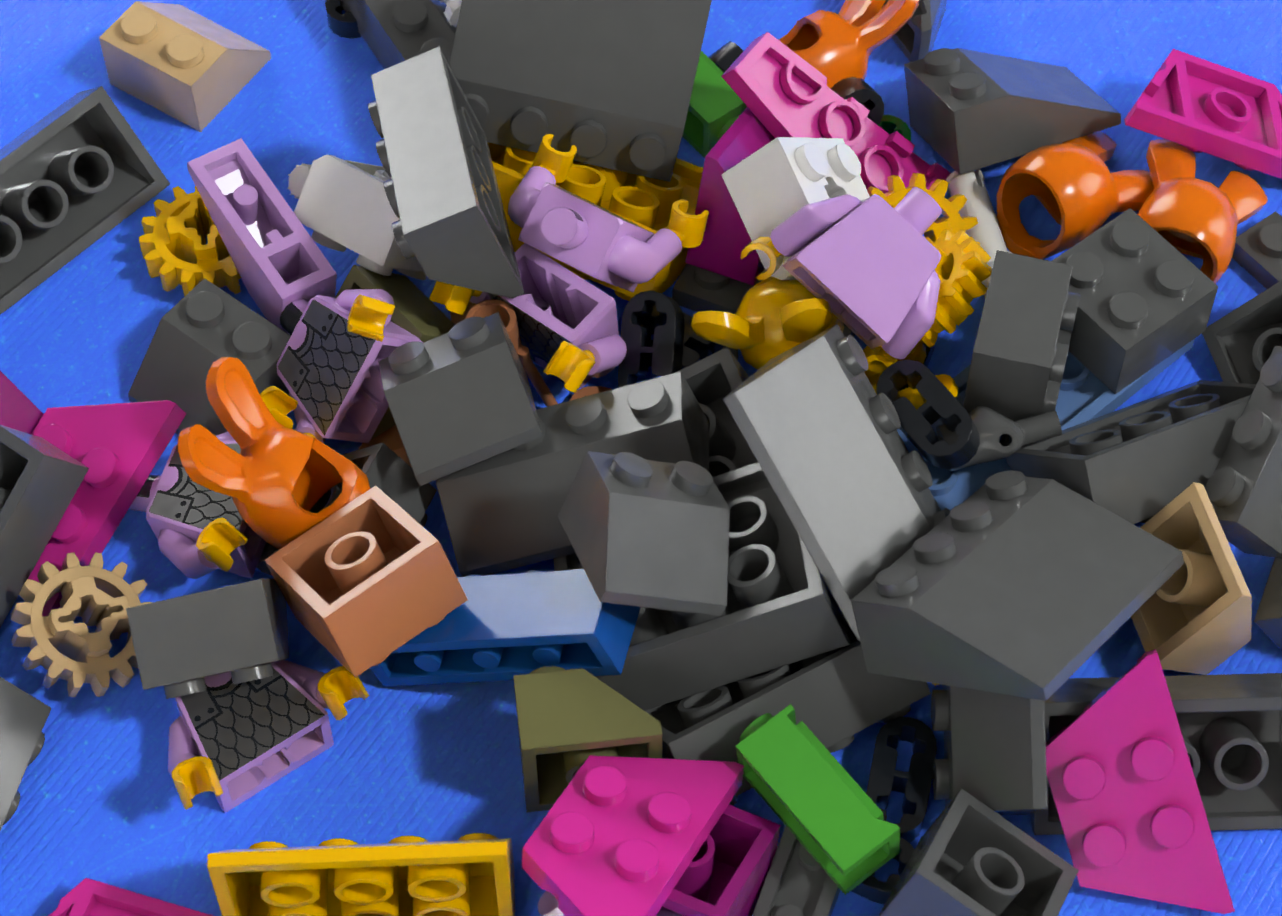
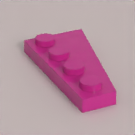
[721,32,951,194]

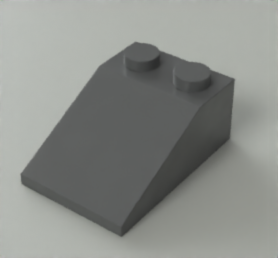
[904,48,1121,175]

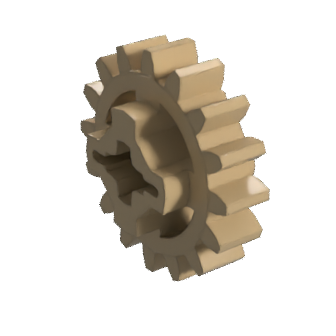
[10,552,152,698]

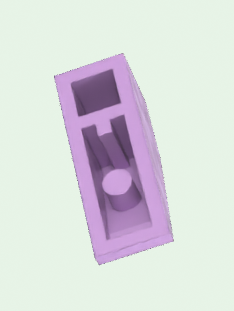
[187,138,337,331]

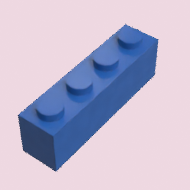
[370,569,640,686]

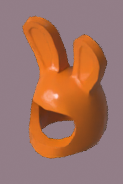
[778,0,920,89]
[997,131,1154,259]
[1138,139,1268,284]
[178,357,371,550]

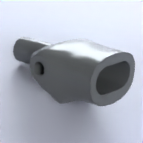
[936,406,1062,472]

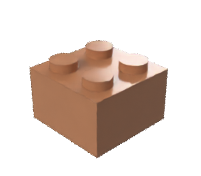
[264,485,468,678]

